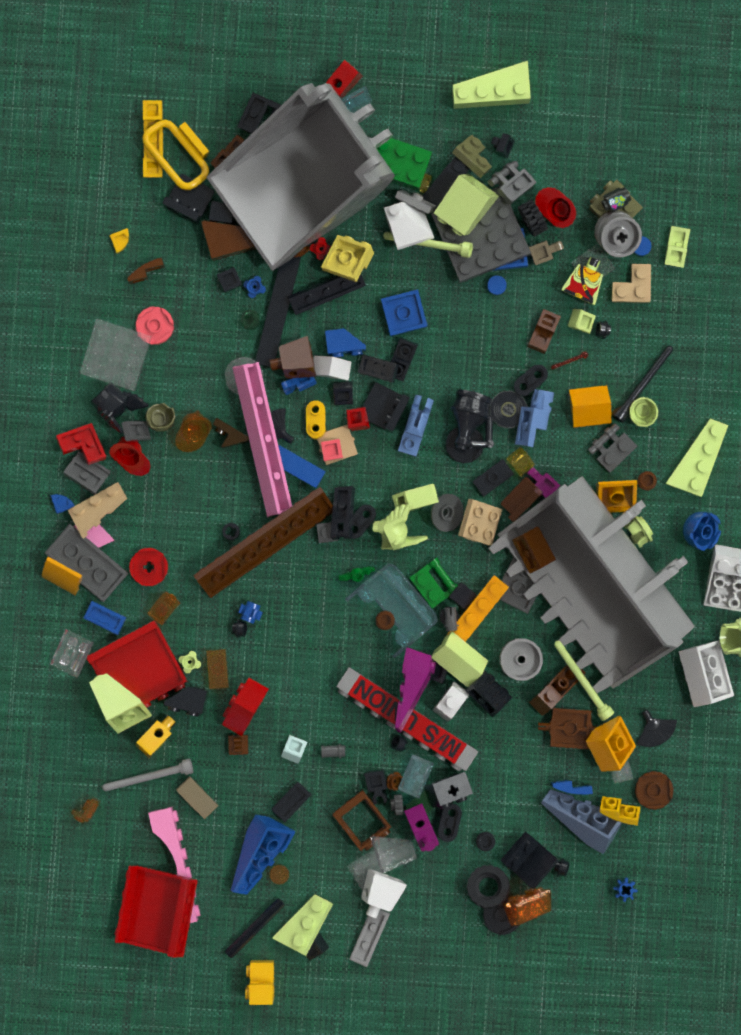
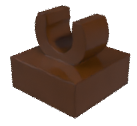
[228,735,249,755]

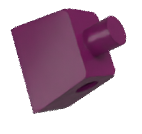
[404,804,439,852]

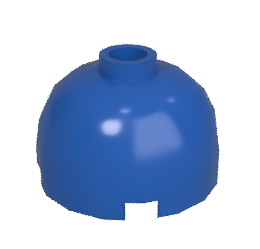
[683,511,721,551]

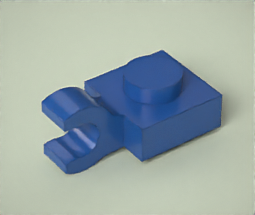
[281,377,317,395]

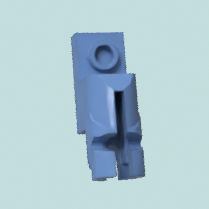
[515,389,554,447]
[398,395,434,457]

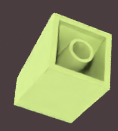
[434,174,499,236]
[89,673,152,734]

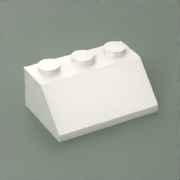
[679,640,734,707]

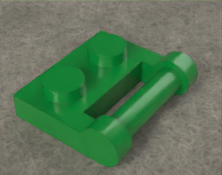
[410,558,458,608]

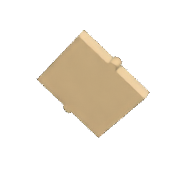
[317,424,358,465]

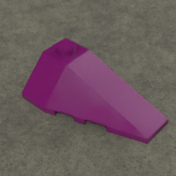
[395,648,436,732]

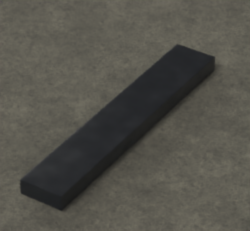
[255,257,301,368]

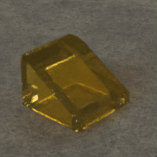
[506,447,535,477]

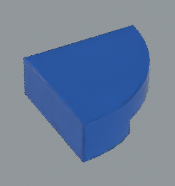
[51,494,75,514]

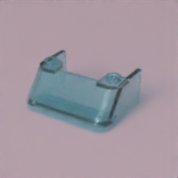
[345,563,438,658]

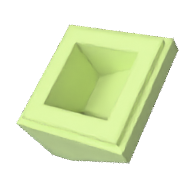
[568,309,596,334]

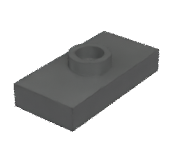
[121,421,151,441]

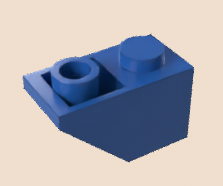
[325,329,366,358]

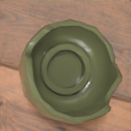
[145,403,175,432]

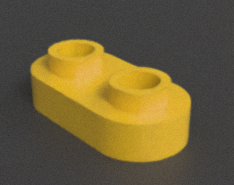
[306,401,326,440]

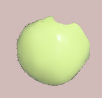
[629,397,658,427]

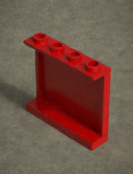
[86,620,188,707]
[115,866,198,958]

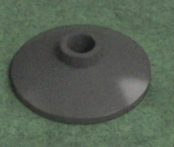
[431,494,463,532]

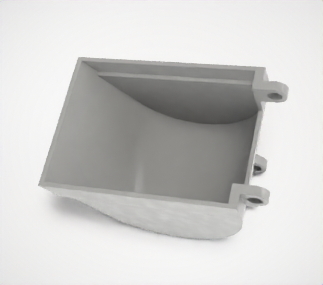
[206,83,395,271]

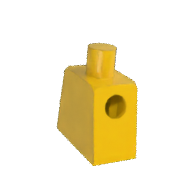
[136,716,176,759]

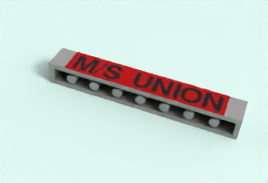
[336,667,478,772]

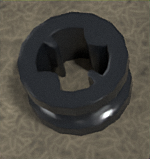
[222,523,240,540]

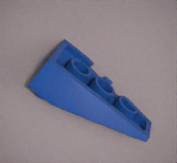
[231,814,295,895]

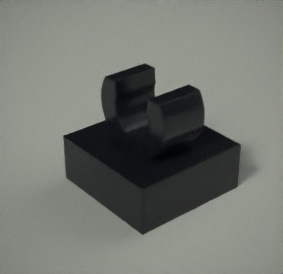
[491,133,515,158]

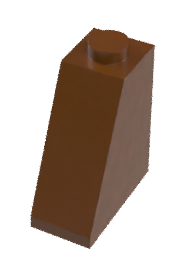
[201,221,256,261]

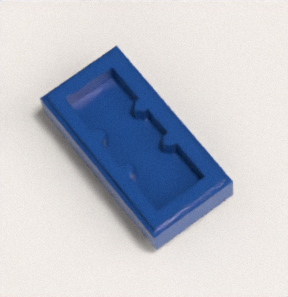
[83,601,126,635]

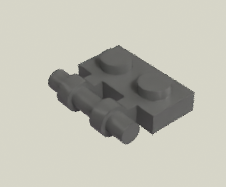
[488,160,537,205]
[587,423,637,473]

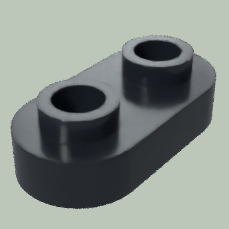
[514,365,548,397]
[352,505,376,539]
[438,803,462,842]

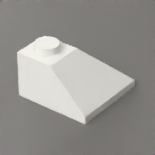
[384,202,434,250]

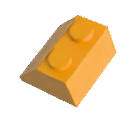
[586,716,636,772]

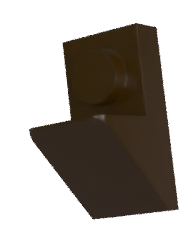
[213,418,249,449]

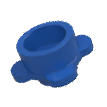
[244,276,266,298]

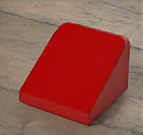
[346,407,370,431]

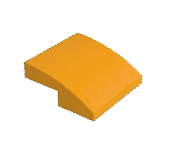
[42,557,83,595]

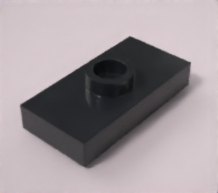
[358,354,399,383]
[472,459,514,497]
[271,781,312,822]

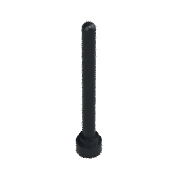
[611,345,673,423]

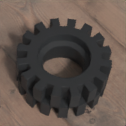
[518,200,548,237]

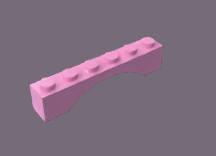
[148,807,201,923]

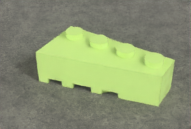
[452,61,531,109]

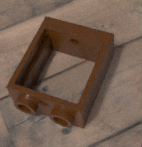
[332,789,391,851]

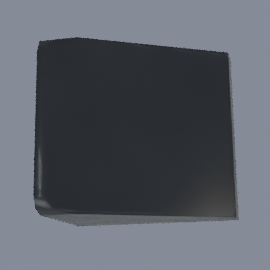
[333,381,353,405]
[450,582,477,610]
[306,932,329,961]

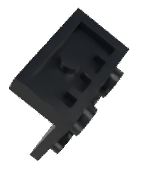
[162,174,215,225]
[363,382,410,433]
[500,831,558,889]

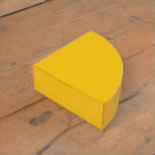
[110,228,129,254]

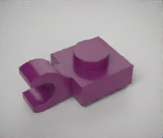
[527,467,560,498]

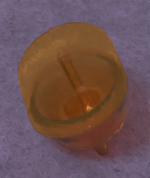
[175,410,212,452]

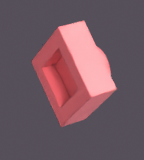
[321,439,343,462]

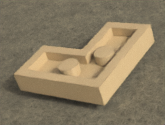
[612,264,651,303]

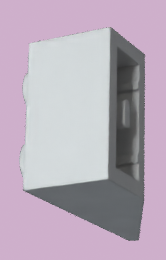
[704,545,741,612]

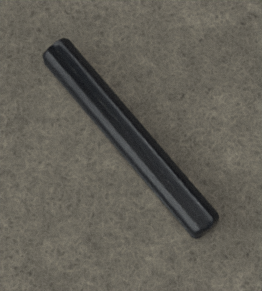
[225,898,285,958]

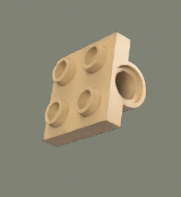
[458,499,502,546]

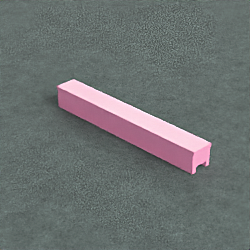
[232,362,292,517]

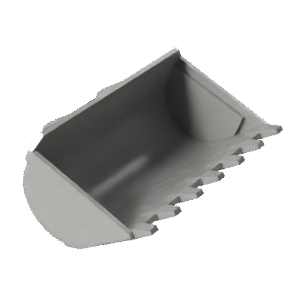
[488,476,695,693]

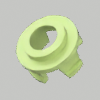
[624,516,653,548]

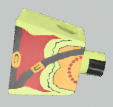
[561,257,603,305]

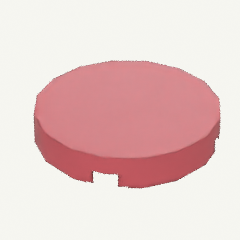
[136,307,174,345]

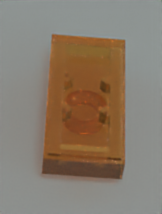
[206,649,229,689]

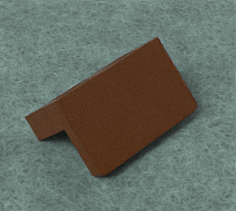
[501,477,543,522]
[512,526,556,574]

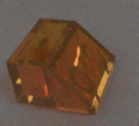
[503,887,551,926]

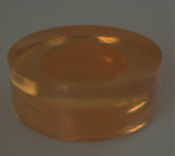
[270,865,289,885]

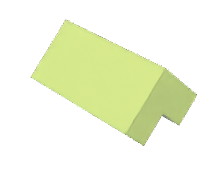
[432,631,488,687]

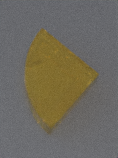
[419,173,432,193]

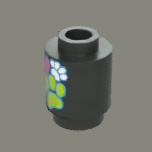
[601,187,631,213]

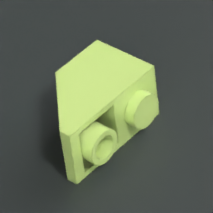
[392,484,439,511]

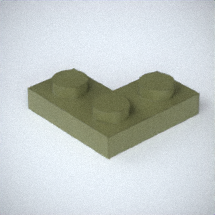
[452,135,492,178]

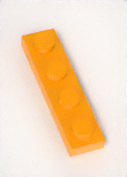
[447,575,509,642]

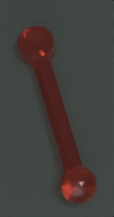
[550,351,588,370]

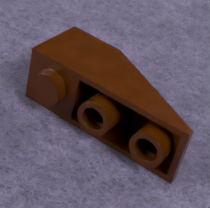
[529,662,585,716]

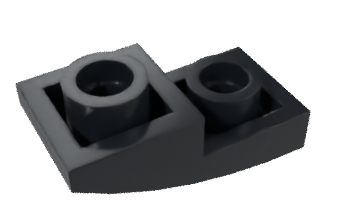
[391,337,418,381]

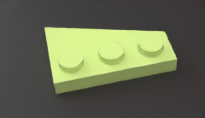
[272,895,333,956]

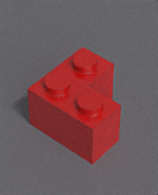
[222,678,269,736]

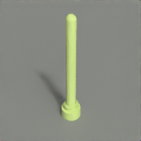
[383,232,473,258]
[554,641,614,721]

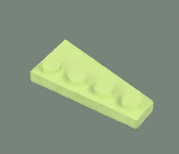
[665,419,728,497]

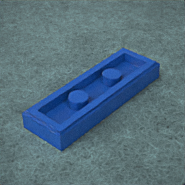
[278,445,326,488]

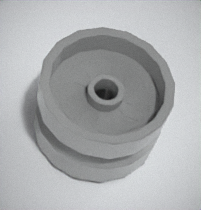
[594,210,642,257]
[499,639,543,681]

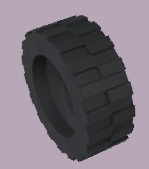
[467,865,510,909]

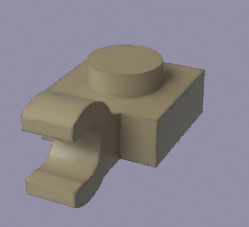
[529,240,564,265]

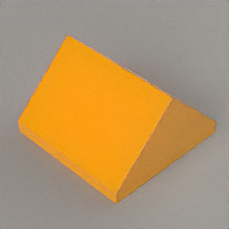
[569,385,611,428]
[596,480,637,513]

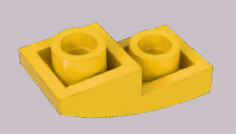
[600,796,640,826]

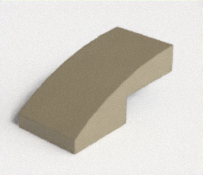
[176,776,218,819]

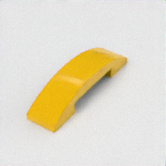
[143,100,163,178]

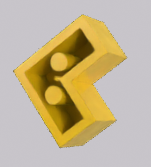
[245,960,274,1005]

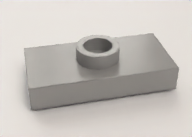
[395,189,436,214]

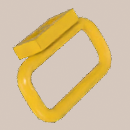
[142,120,209,190]

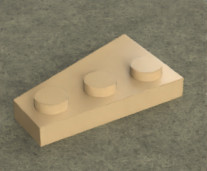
[68,482,127,539]

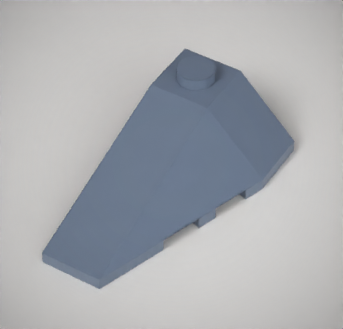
[541,790,622,854]

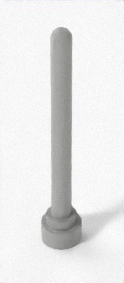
[102,758,194,791]

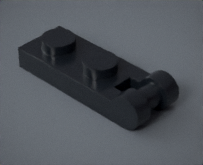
[331,486,355,540]

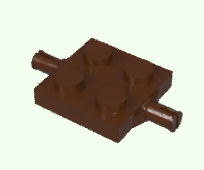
[538,708,597,749]

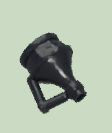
[450,389,494,452]

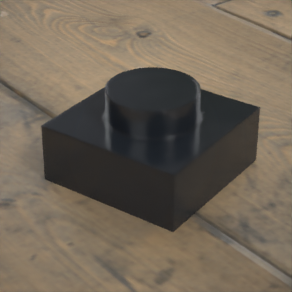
[217,267,242,293]

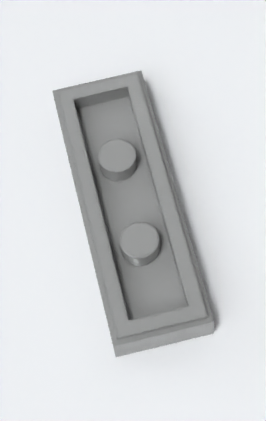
[349,909,390,967]

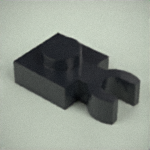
[364,769,388,804]

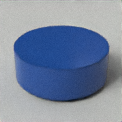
[633,236,651,256]
[487,276,507,295]

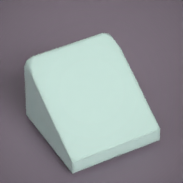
[281,735,307,763]

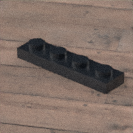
[288,274,366,315]

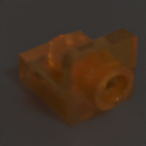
[147,592,180,625]
[71,797,101,823]

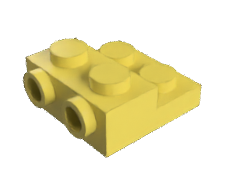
[321,235,374,282]

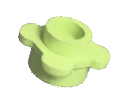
[179,651,201,673]

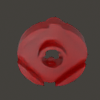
[129,548,168,586]

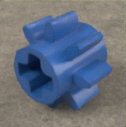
[238,601,263,624]
[613,877,638,902]

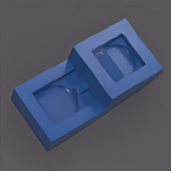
[551,780,593,794]

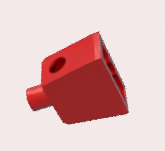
[326,60,363,98]

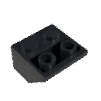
[164,686,209,717]

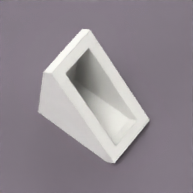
[313,356,352,381]

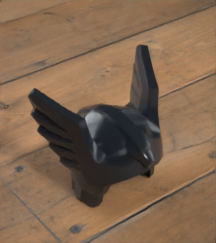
[90,382,149,434]

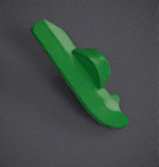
[338,566,375,582]

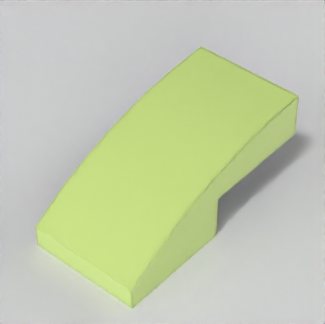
[665,226,690,268]

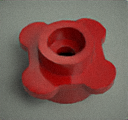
[310,237,331,260]

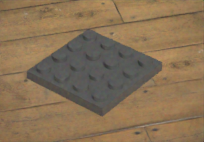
[431,186,531,283]

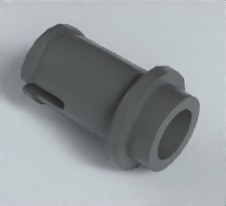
[444,607,459,631]
[321,743,345,759]

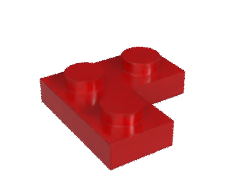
[56,423,106,465]

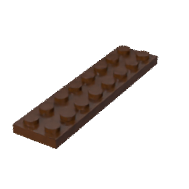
[193,487,333,598]

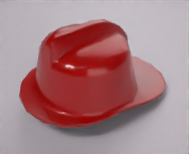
[535,187,576,228]
[109,436,151,476]

